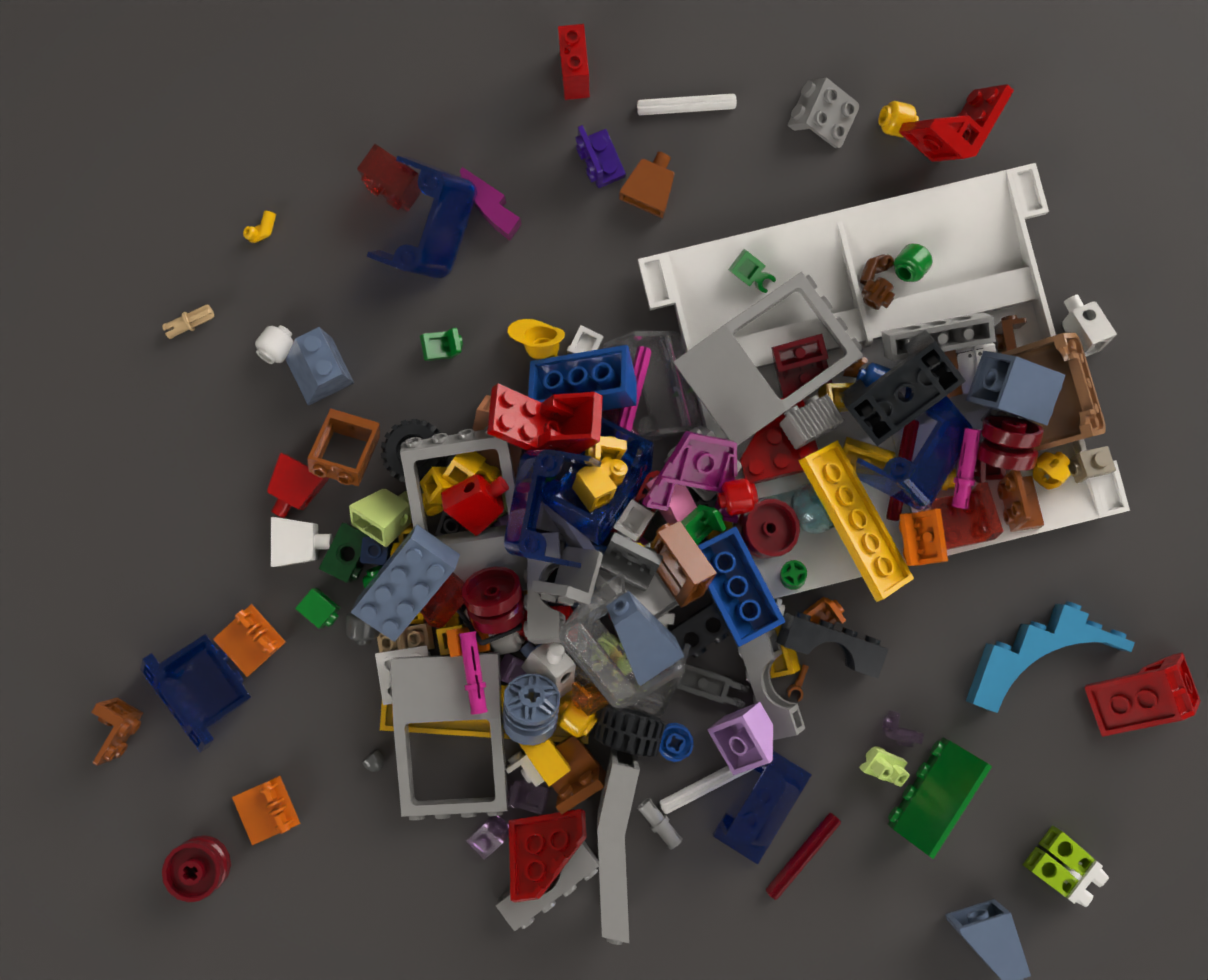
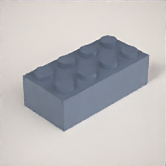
[351,524,460,642]

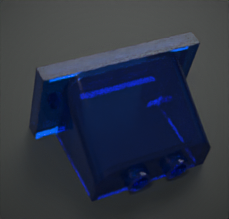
[140,634,251,753]
[712,750,812,864]

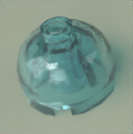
[790,481,835,534]

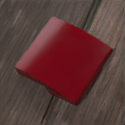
[771,334,833,397]

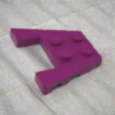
[642,431,738,523]

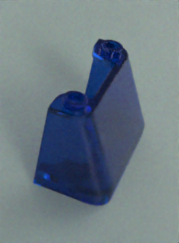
[541,417,654,545]

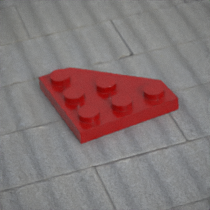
[740,396,818,484]
[509,809,587,903]

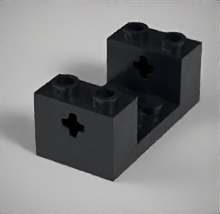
[839,330,966,446]

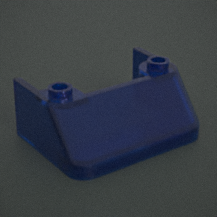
[367,156,477,278]
[856,387,973,510]
[504,449,601,569]

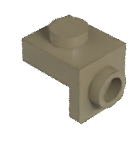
[1069,446,1116,483]

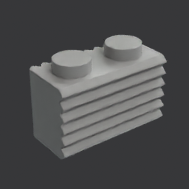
[780,394,845,450]

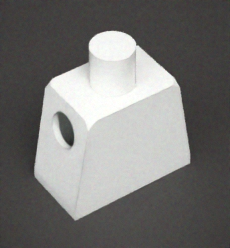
[1062,295,1117,357]
[271,517,333,567]
[521,643,576,698]

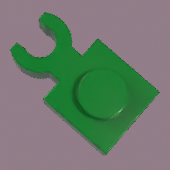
[728,249,776,293]

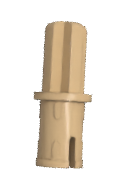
[162,305,215,339]

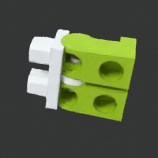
[1022,825,1109,907]

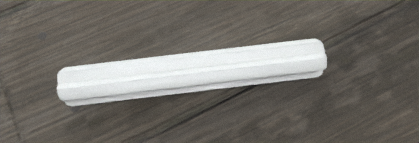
[637,94,737,115]
[659,766,753,814]

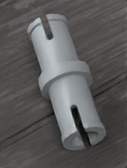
[637,798,683,850]

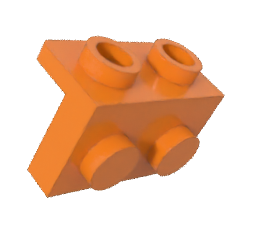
[899,509,948,566]

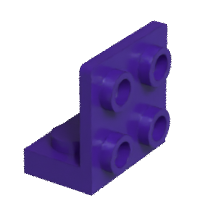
[575,125,626,189]

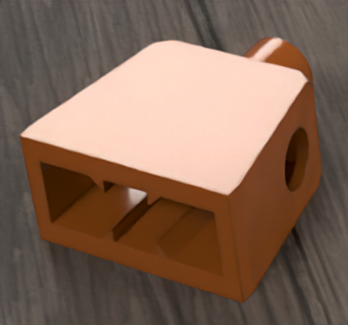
[619,152,675,219]

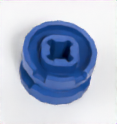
[659,723,694,762]

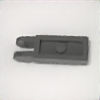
[674,662,750,708]

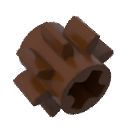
[862,277,895,310]

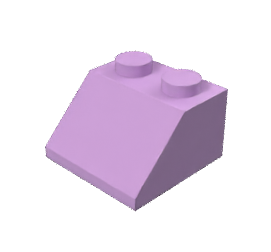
[707,702,773,775]

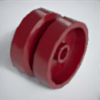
[977,416,1044,471]
[732,499,800,560]
[462,566,527,634]
[162,835,231,902]

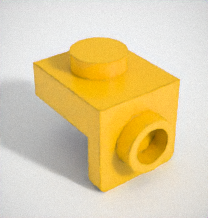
[585,436,627,467]

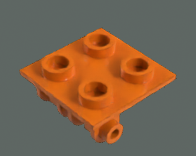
[213,604,286,677]
[232,776,301,845]

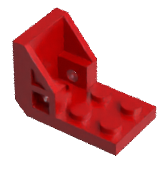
[898,84,1014,162]
[487,383,603,461]
[1084,652,1201,737]

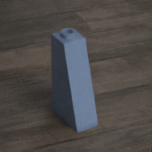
[606,591,685,686]

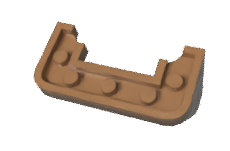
[1002,333,1106,451]

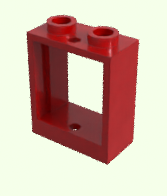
[558,24,590,100]

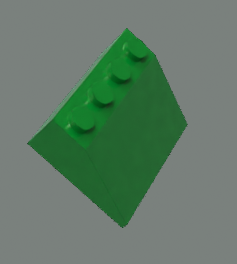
[887,737,992,859]

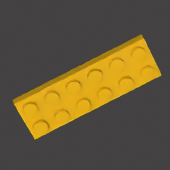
[799,440,914,602]

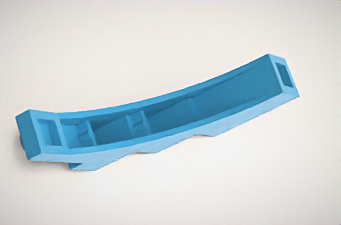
[966,601,1135,713]

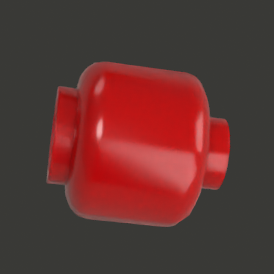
[717,478,758,516]

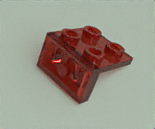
[930,482,1004,550]

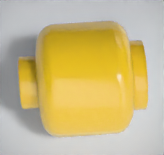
[878,101,919,138]
[558,698,598,738]

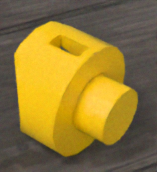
[1033,451,1070,490]

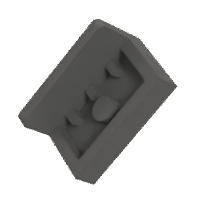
[600,533,663,591]

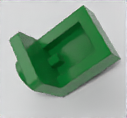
[420,328,463,361]
[681,504,727,545]

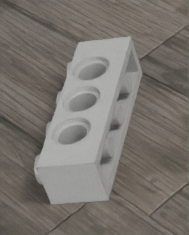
[881,312,996,361]

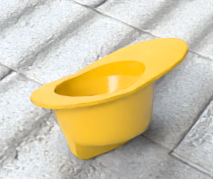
[507,319,565,359]

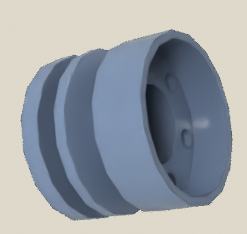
[502,673,560,745]

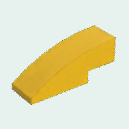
[519,737,571,787]

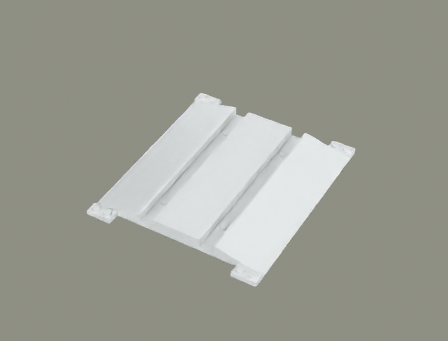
[638,163,1130,599]

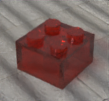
[357,144,425,212]

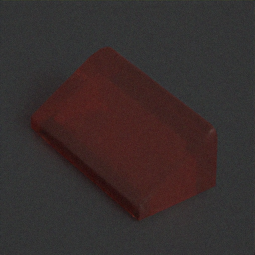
[420,572,464,628]

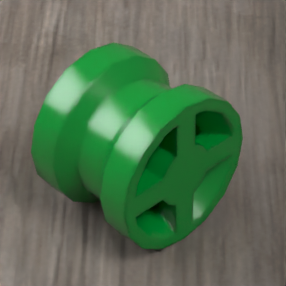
[780,560,807,590]

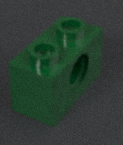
[319,522,369,583]

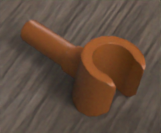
[843,357,868,378]
[787,664,809,702]

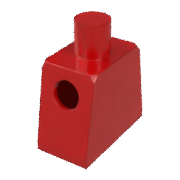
[267,453,329,519]
[441,474,509,536]

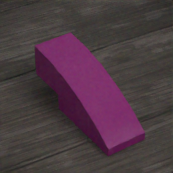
[460,167,521,240]

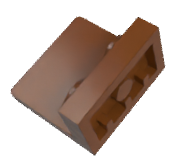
[997,470,1044,532]
[91,697,143,766]
[551,735,606,814]

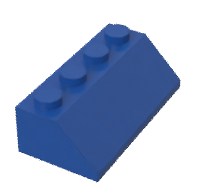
[528,345,637,411]
[698,526,786,647]

